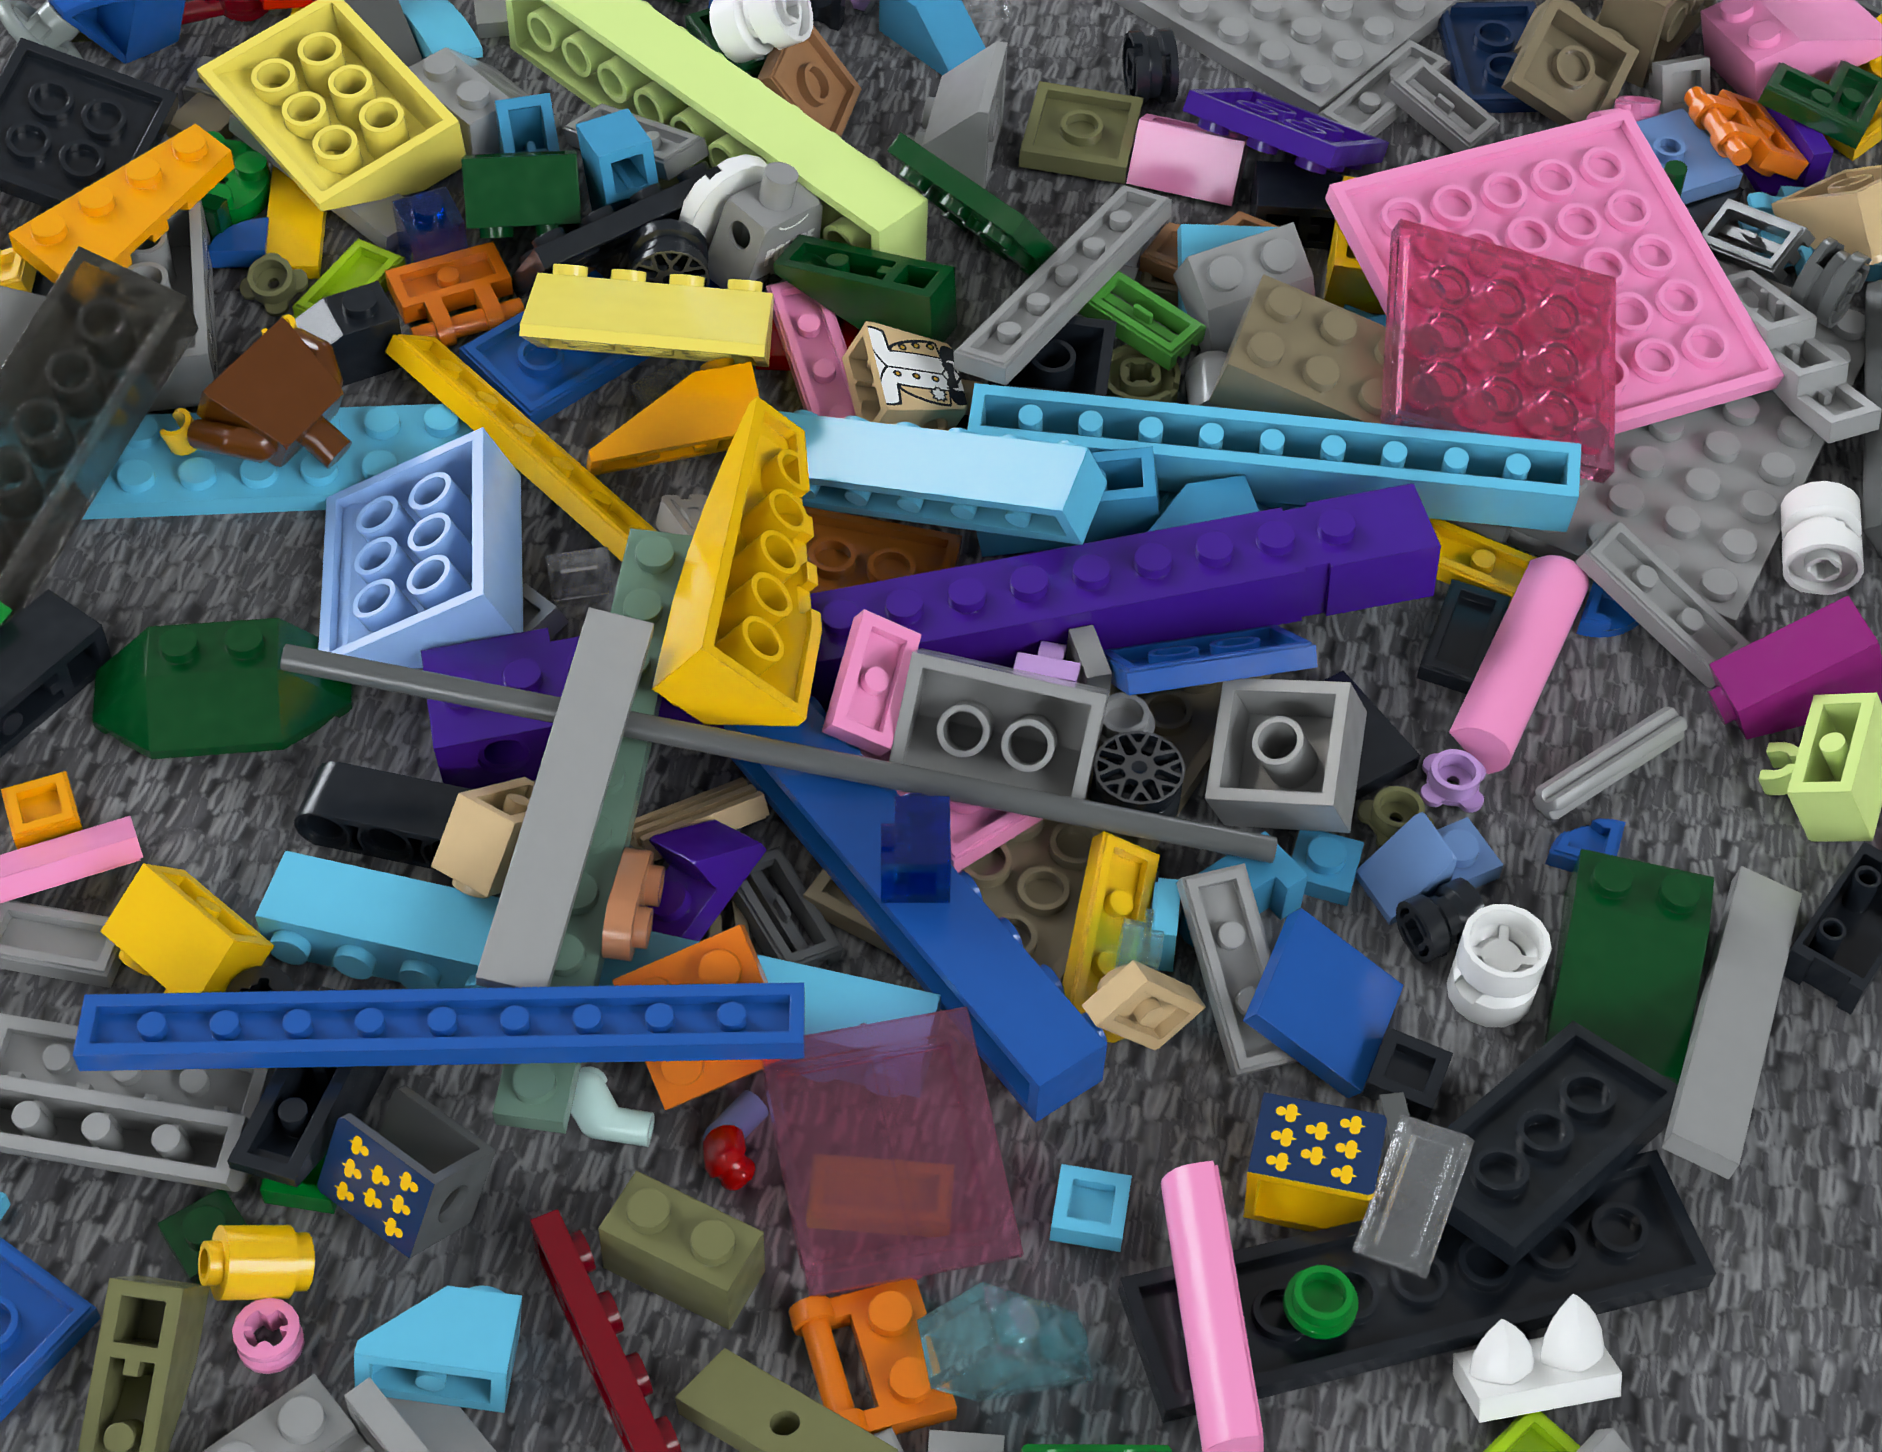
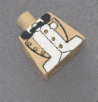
[842,321,983,431]

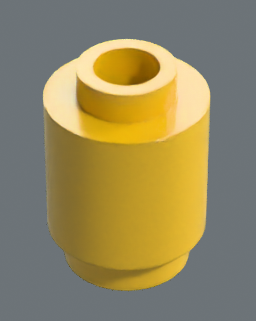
[198,1225,315,1301]

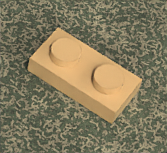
[1082,960,1206,1050]

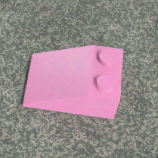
[1700,0,1882,101]

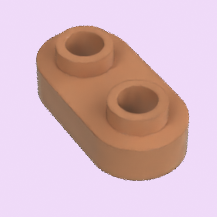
[602,847,665,961]

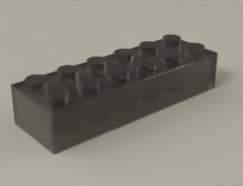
[0,246,199,623]

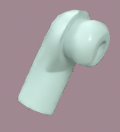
[571,1066,655,1147]

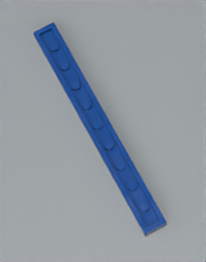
[72,982,805,1071]

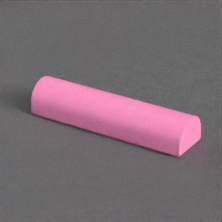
[1449,555,1590,774]
[1161,1160,1264,1452]

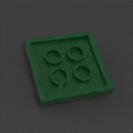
[887,132,1057,277]

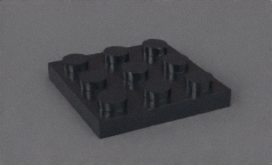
[0,38,179,209]

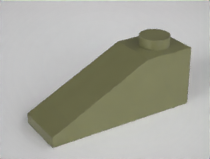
[78,1275,210,1452]

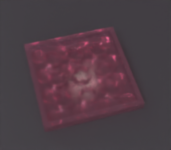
[1381,219,1616,484]

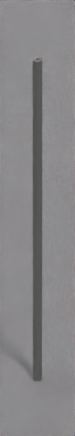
[280,644,1277,863]

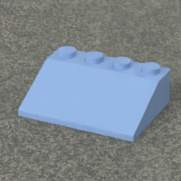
[318,427,523,669]

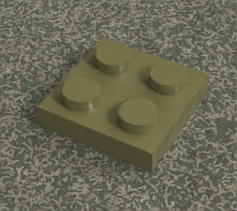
[1019,81,1144,184]

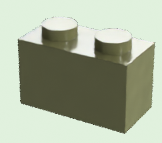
[598,1170,765,1330]

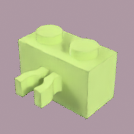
[1758,692,1882,842]

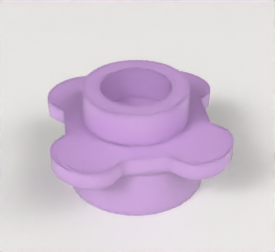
[1420,749,1486,813]

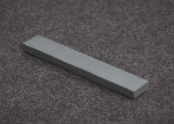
[954,185,1172,386]
[476,607,654,988]
[1662,866,1802,1179]

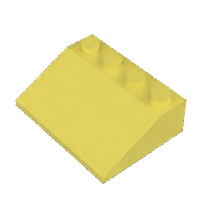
[197,0,466,211]
[519,264,774,367]

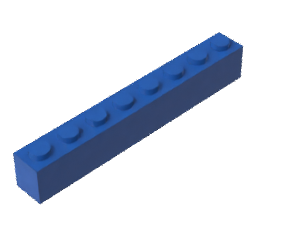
[724,695,1107,1123]

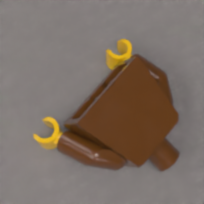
[159,314,352,469]

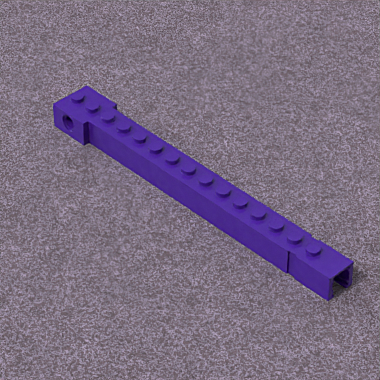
[421,483,1441,789]

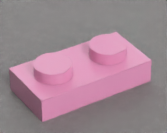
[822,609,922,757]

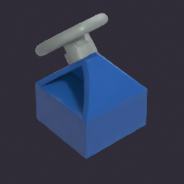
[0,0,186,64]

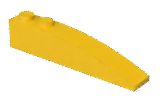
[652,396,822,726]

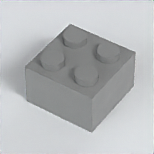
[1205,678,1367,833]

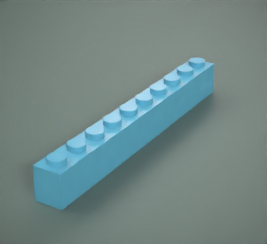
[967,383,1582,532]
[255,851,941,1099]

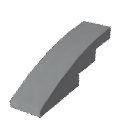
[1727,270,1882,444]

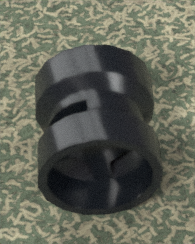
[1396,877,1485,963]

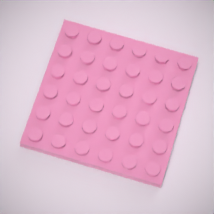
[1325,109,1785,444]

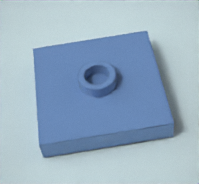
[1637,108,1743,204]

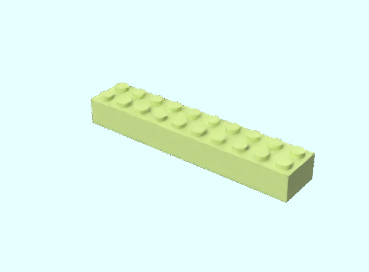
[505,0,928,261]

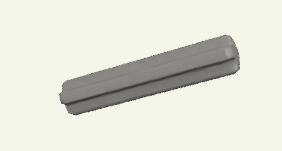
[1532,707,1688,820]

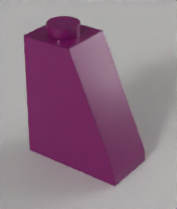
[1707,595,1882,740]

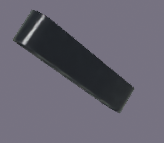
[294,761,473,870]

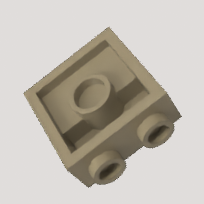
[1501,0,1639,126]

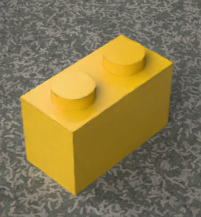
[100,863,275,993]

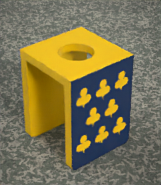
[1243,1092,1387,1232]

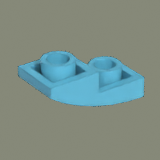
[399,0,483,59]

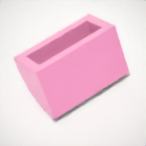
[1126,113,1249,206]

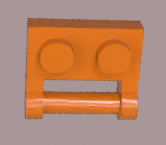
[788,1276,957,1435]

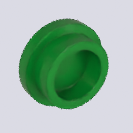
[1283,1265,1359,1339]

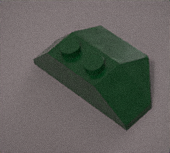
[92,618,353,759]

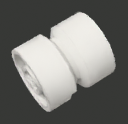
[710,0,813,63]
[1781,481,1864,595]
[1447,904,1552,1027]

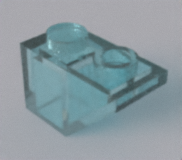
[917,1282,1094,1402]

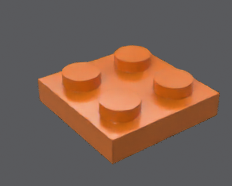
[612,924,786,1110]

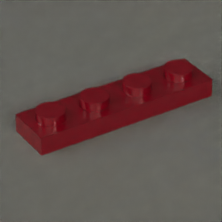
[530,1209,682,1452]

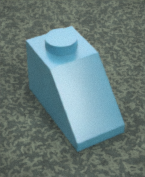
[354,1286,522,1413]

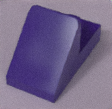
[648,819,767,941]

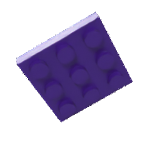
[1182,88,1389,174]

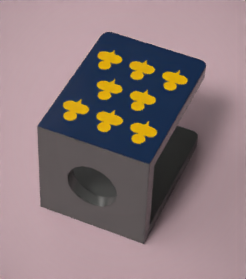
[317,1085,496,1259]

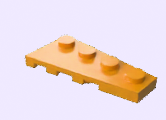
[8,123,235,309]

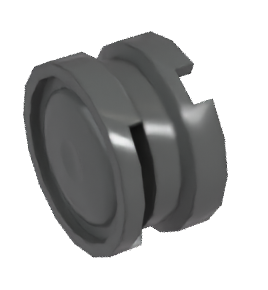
[1789,237,1872,329]

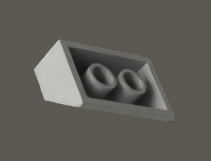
[889,648,1110,800]

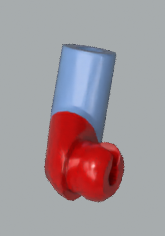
[702,1090,769,1191]

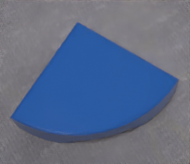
[209,217,269,268]
[1576,581,1639,637]
[1545,818,1626,872]

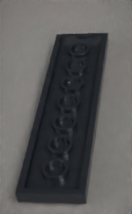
[1118,1150,1716,1423]

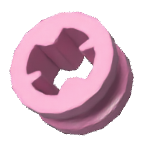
[232,1298,305,1374]

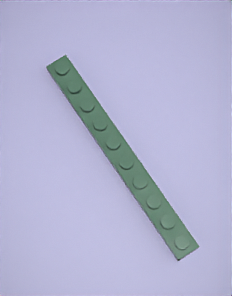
[492,528,693,1134]

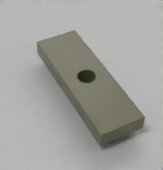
[675,1348,898,1452]

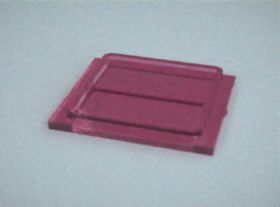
[761,1007,1024,1297]

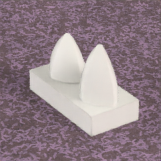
[1453,1294,1622,1423]

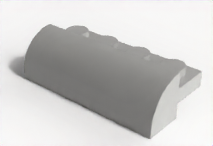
[0,1013,276,1192]

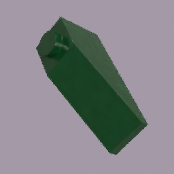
[773,234,957,343]

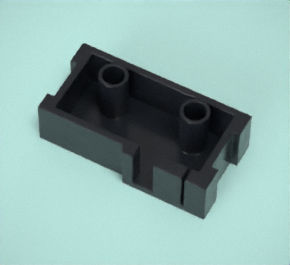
[1783,841,1882,1015]

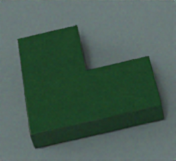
[1758,60,1882,149]

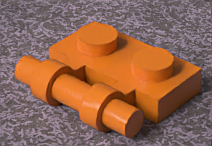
[1684,86,1809,180]
[385,241,525,347]

